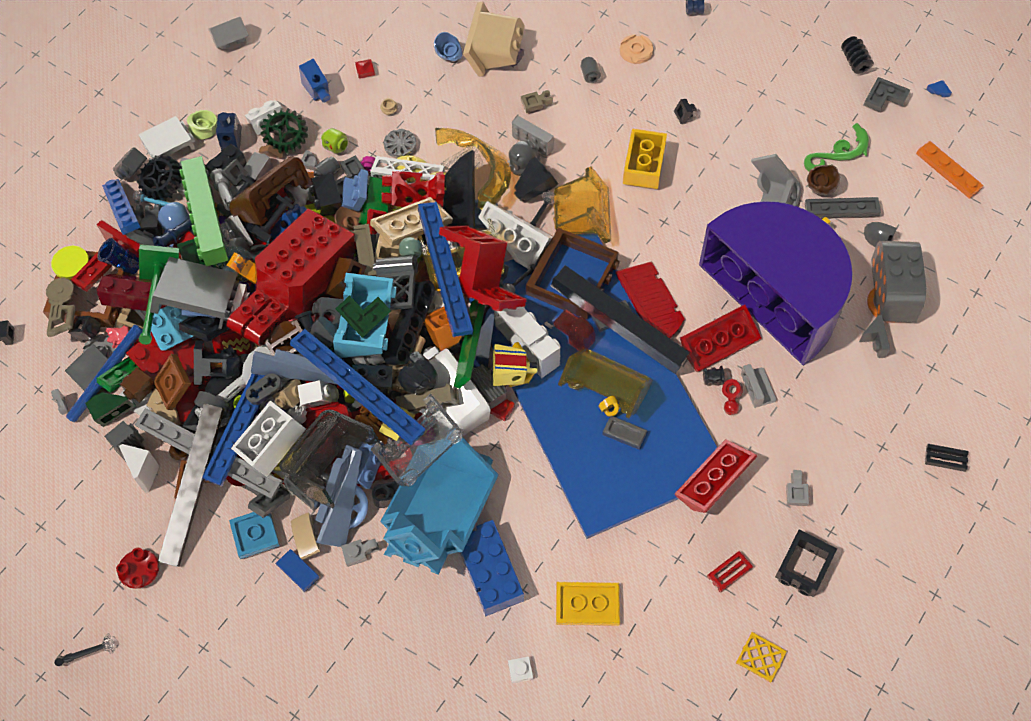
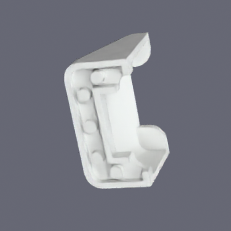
[410,348,490,440]

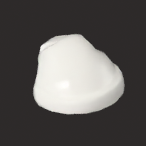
[283,183,311,207]

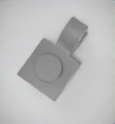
[786,470,809,506]
[341,539,379,567]

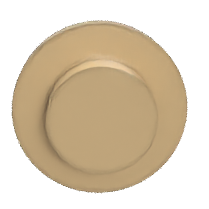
[380,98,398,115]

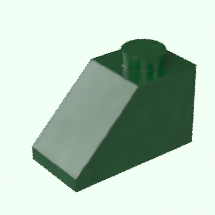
[85,392,136,427]

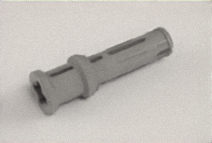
[210,169,233,211]

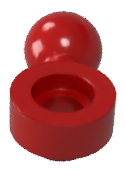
[722,379,743,415]

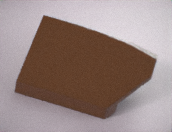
[264,320,303,356]

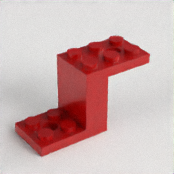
[439,226,526,311]

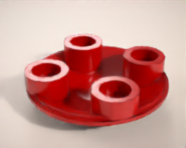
[116,547,159,589]

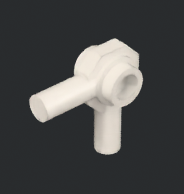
[287,403,307,424]

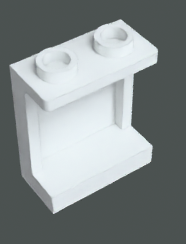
[138,116,195,159]

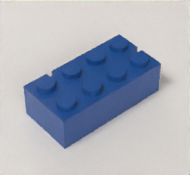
[460,520,524,617]

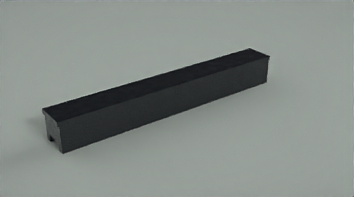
[551,265,690,374]

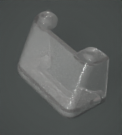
[371,393,464,487]

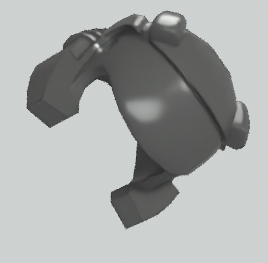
[504,140,540,175]

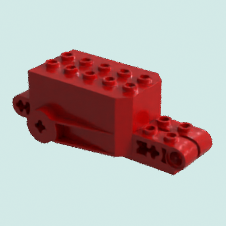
[227,208,356,346]

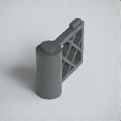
[373,255,418,310]

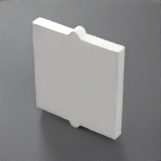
[225,215,253,246]

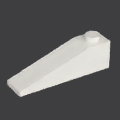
[478,201,553,269]

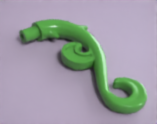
[804,123,869,171]

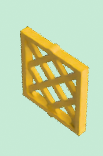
[736,632,787,683]

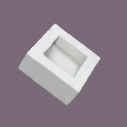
[508,657,533,684]

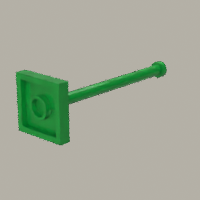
[139,245,179,344]

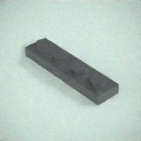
[805,197,881,218]

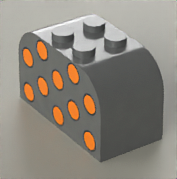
[871,241,926,323]

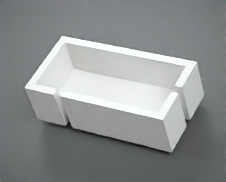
[494,307,561,378]

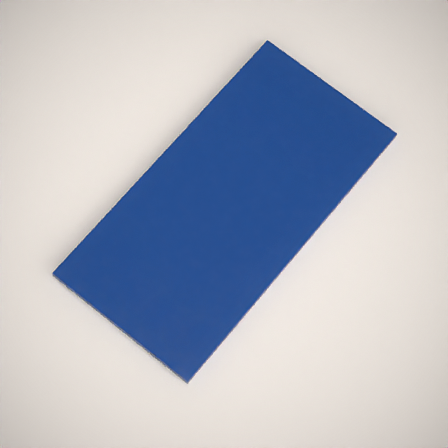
[468,228,717,539]

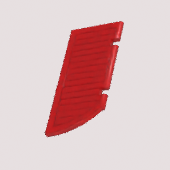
[615,261,685,338]

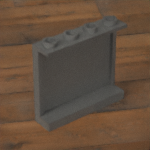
[150,257,240,329]

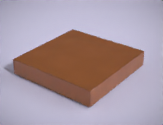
[153,354,191,410]

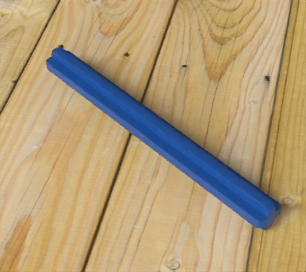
[66,325,143,422]

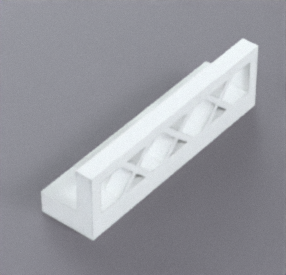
[370,156,445,191]

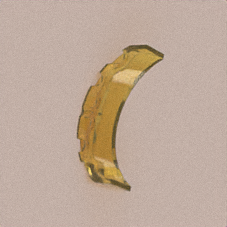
[435,128,511,209]

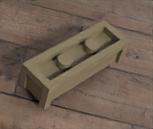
[351,224,377,277]
[396,383,460,414]

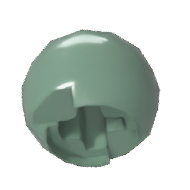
[399,237,423,259]

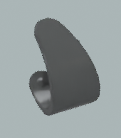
[194,391,230,416]

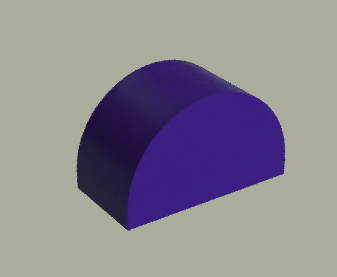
[699,201,852,366]

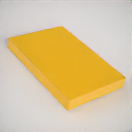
[556,582,620,626]

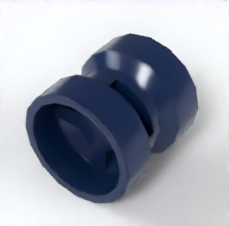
[686,0,704,15]

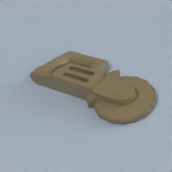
[46,278,76,337]

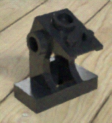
[194,340,242,385]

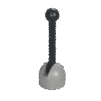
[503,264,537,294]

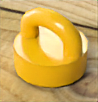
[598,395,619,417]

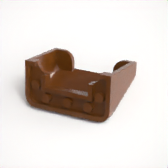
[229,156,313,225]

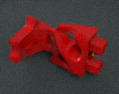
[382,171,445,210]

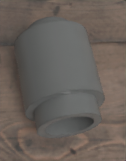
[580,57,601,83]
[313,156,340,177]

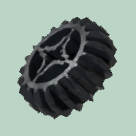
[136,154,182,201]

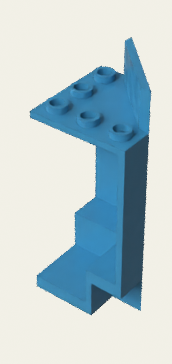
[380,435,499,575]

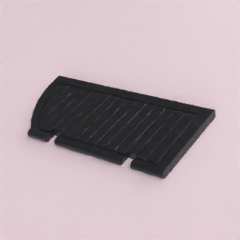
[443,150,475,229]

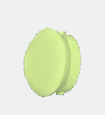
[187,110,217,140]

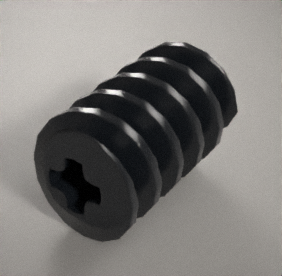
[841,36,874,74]

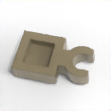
[521,90,553,113]

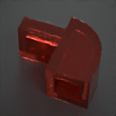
[554,309,596,354]

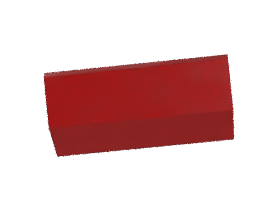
[680,304,761,372]
[675,439,757,513]

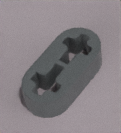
[246,374,282,405]

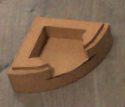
[259,145,283,158]

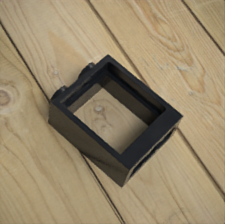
[775,529,837,597]

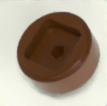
[169,445,188,461]

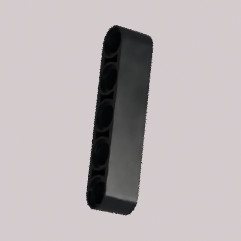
[384,280,435,366]

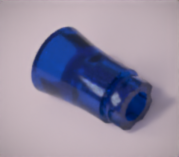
[97,238,139,274]

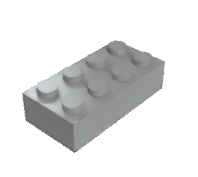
[512,116,554,156]

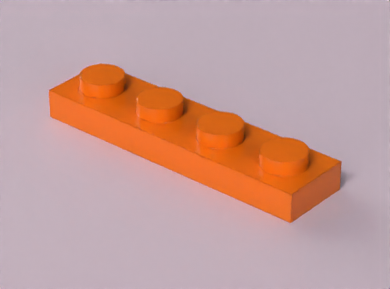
[916,141,984,199]

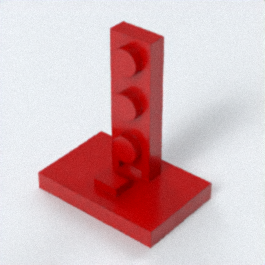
[71,220,140,292]

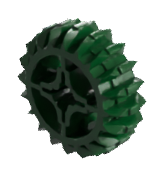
[261,108,308,155]

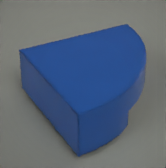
[927,80,952,97]

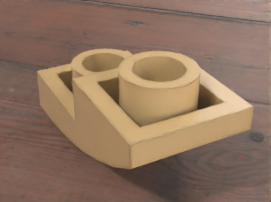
[291,512,320,560]

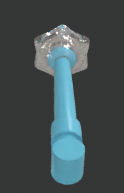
[133,188,172,206]

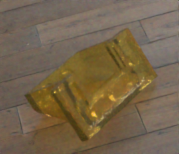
[553,166,611,243]

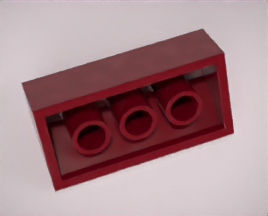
[96,274,167,311]

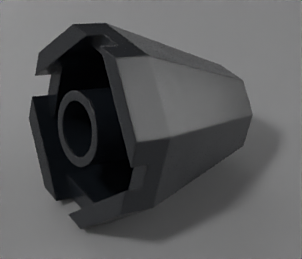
[514,157,559,201]

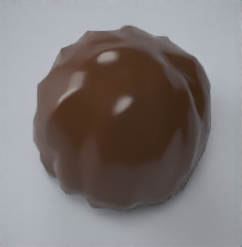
[806,164,841,196]

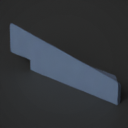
[251,349,337,384]
[315,445,362,547]

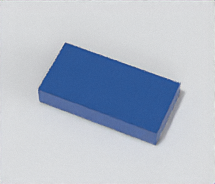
[275,549,319,592]

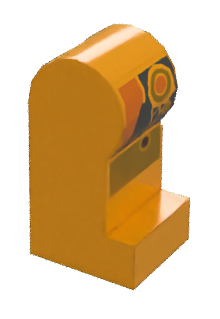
[226,252,256,284]

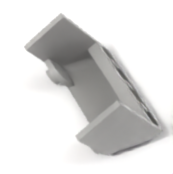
[751,154,801,206]

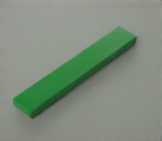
[454,299,486,389]

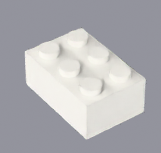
[231,401,306,477]

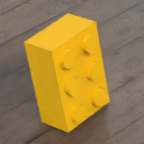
[623,129,667,189]

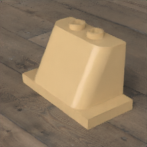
[463,2,525,76]

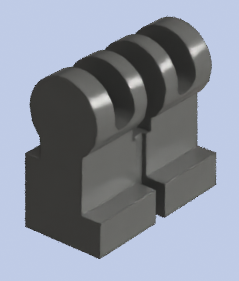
[125,204,162,237]

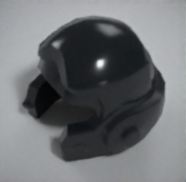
[398,351,438,394]

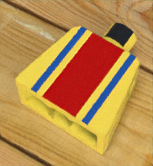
[493,344,538,386]

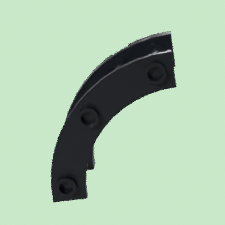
[216,174,295,244]

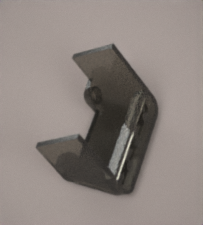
[280,409,382,509]

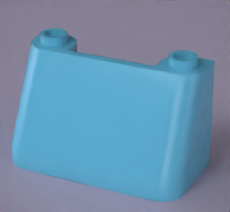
[333,273,397,358]

